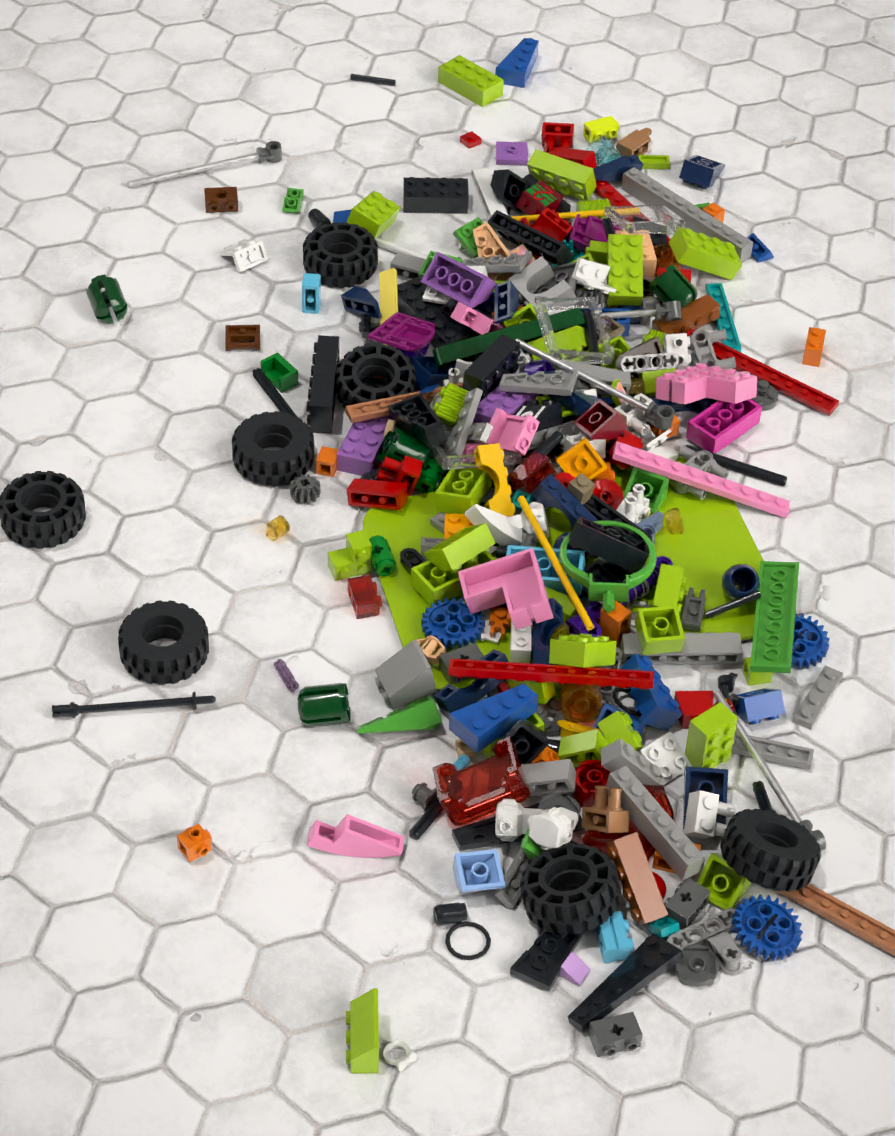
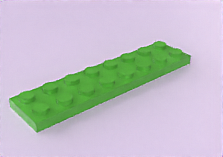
[750,561,799,673]

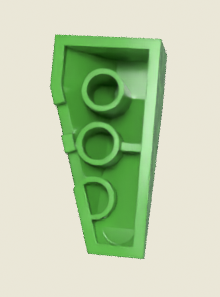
[356,695,442,733]

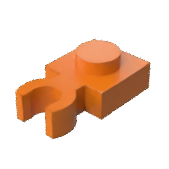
[489,606,509,639]

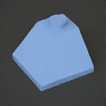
[453,849,506,892]

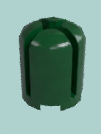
[649,264,697,308]
[86,274,128,324]
[378,427,430,470]
[297,683,351,727]

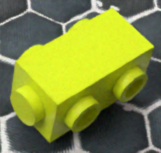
[583,116,620,144]

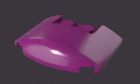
[569,214,622,252]
[368,312,436,352]

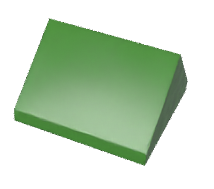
[623,466,669,513]

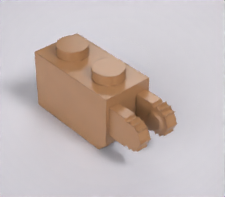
[616,127,652,157]

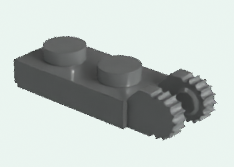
[681,587,706,632]

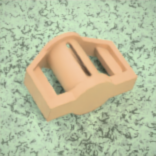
[417,636,446,664]

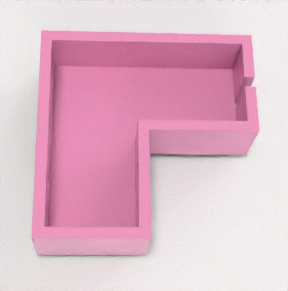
[656,363,757,404]
[458,548,554,630]

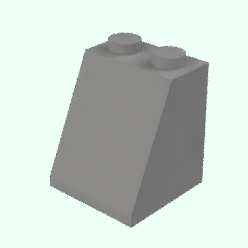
[374,639,437,710]

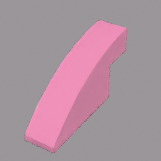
[450,302,505,335]
[307,814,404,858]

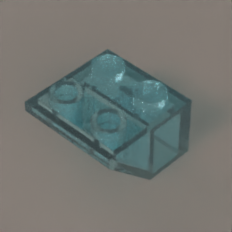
[586,135,622,168]

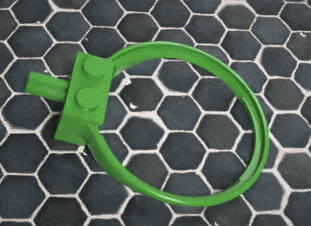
[559,520,657,613]

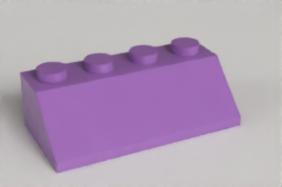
[420,251,497,308]

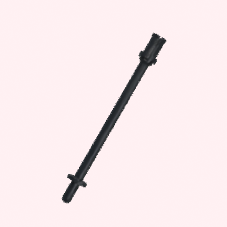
[52,692,216,718]

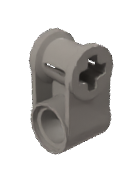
[705,931,742,975]

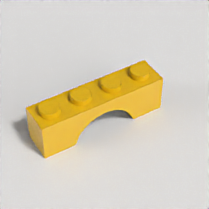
[473,443,515,517]

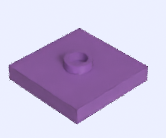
[496,141,528,166]

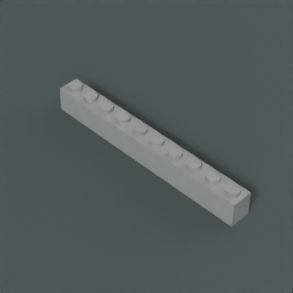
[621,167,753,263]

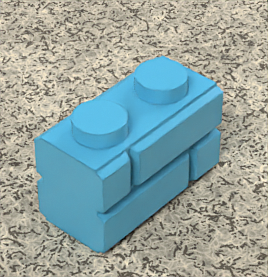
[302,273,321,314]
[595,911,633,963]

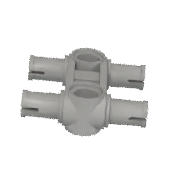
[687,329,736,370]
[669,445,729,500]

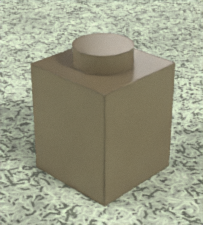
[567,473,595,505]

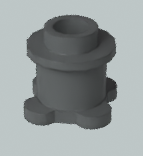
[412,782,439,811]

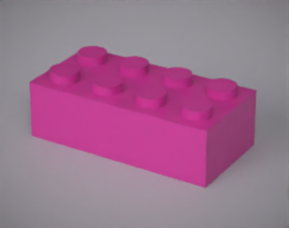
[686,399,762,453]

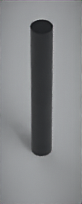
[350,74,396,86]
[704,590,761,619]

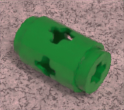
[416,458,445,494]
[369,535,396,576]

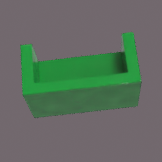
[260,353,298,393]

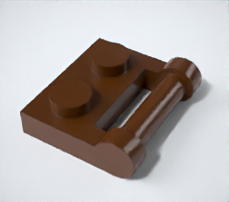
[225,325,260,351]

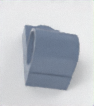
[636,511,664,545]

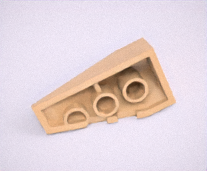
[473,222,515,281]

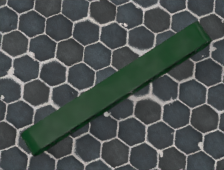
[432,308,586,369]

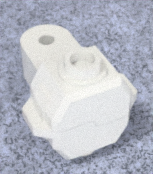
[507,502,550,542]
[495,799,543,842]
[527,807,578,850]

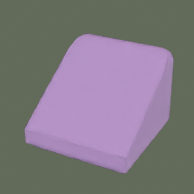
[560,952,590,986]

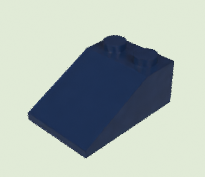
[679,155,725,189]
[409,356,455,391]
[683,766,728,829]

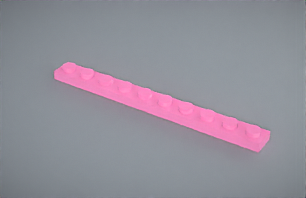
[612,441,790,518]

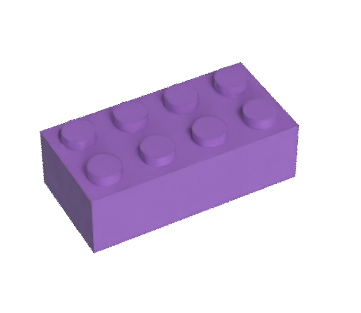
[473,386,539,424]
[337,415,391,476]

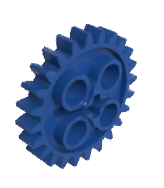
[421,597,485,650]
[791,613,830,670]
[731,894,803,961]

